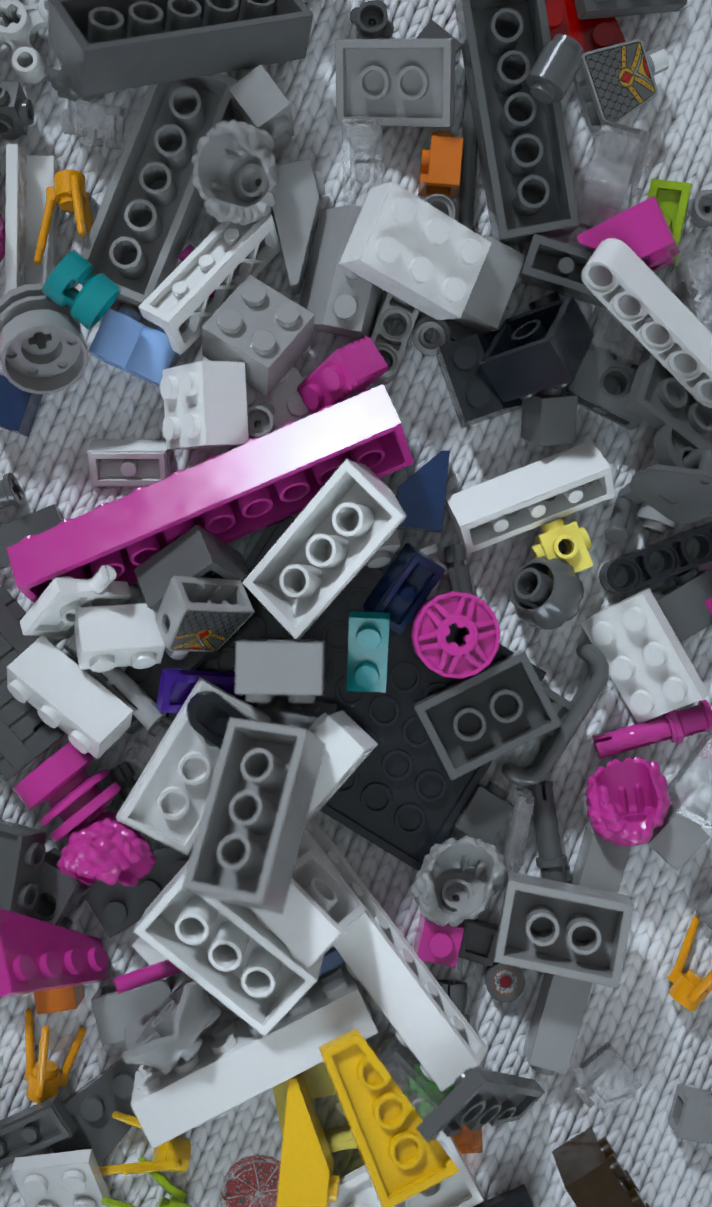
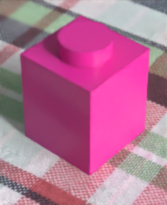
[414,914,464,968]

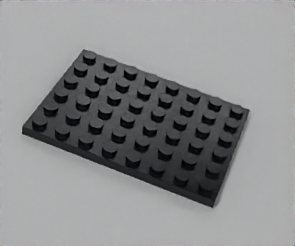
[166,516,547,871]

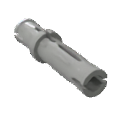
[64,633,167,731]

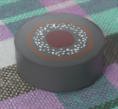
[485,962,525,1002]

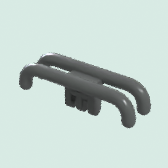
[501,643,609,786]

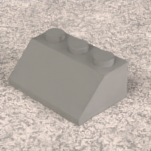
[299,205,383,339]

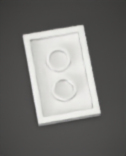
[580,588,709,723]

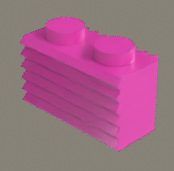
[297,336,388,415]

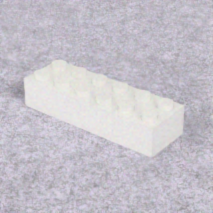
[131,966,378,1149]

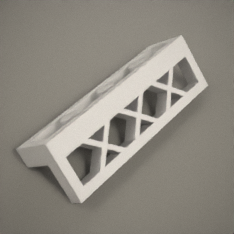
[5,144,58,294]
[138,214,282,355]

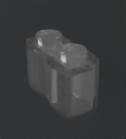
[669,248,712,333]

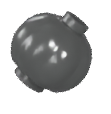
[510,556,584,630]

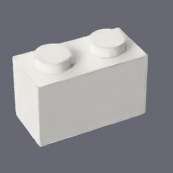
[74,603,165,672]

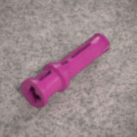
[592,699,712,760]

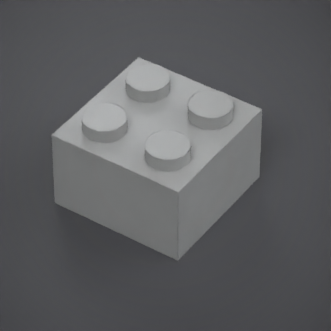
[201,274,315,396]

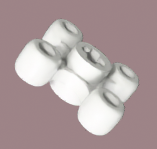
[0,0,48,85]

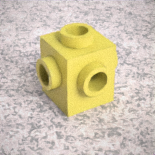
[531,518,594,578]

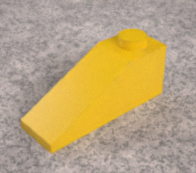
[276,1072,340,1207]

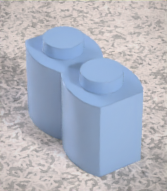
[88,307,180,387]

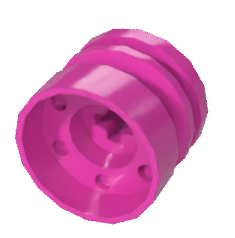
[410,592,501,679]
[13,743,123,843]

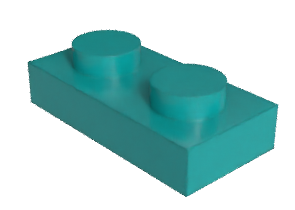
[346,611,390,693]

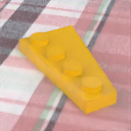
[318,1029,460,1207]

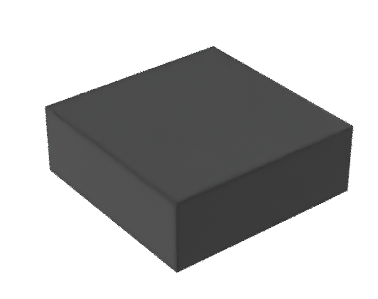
[458,919,499,967]

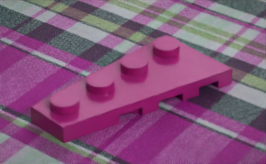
[0,908,110,998]

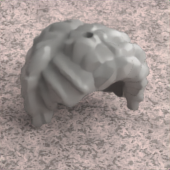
[191,120,279,225]
[411,835,508,927]

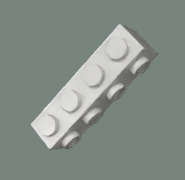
[445,440,616,554]

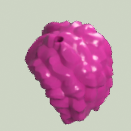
[585,757,671,847]
[57,812,157,888]

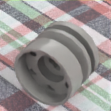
[0,284,88,394]

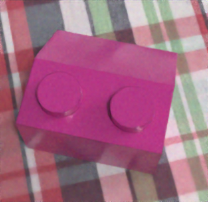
[577,196,681,272]

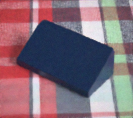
[363,543,446,635]

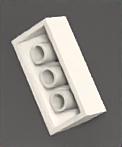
[242,459,407,640]

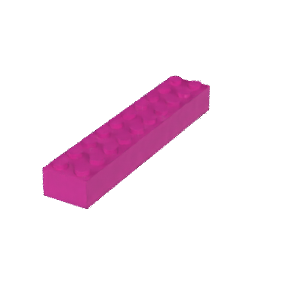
[6,384,414,603]

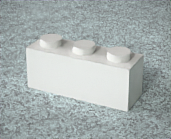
[7,635,133,760]

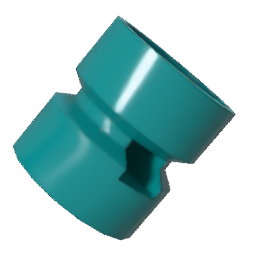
[42,250,121,330]

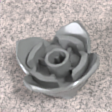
[122,972,222,1074]

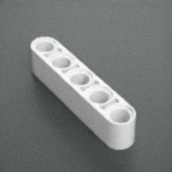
[581,238,712,408]

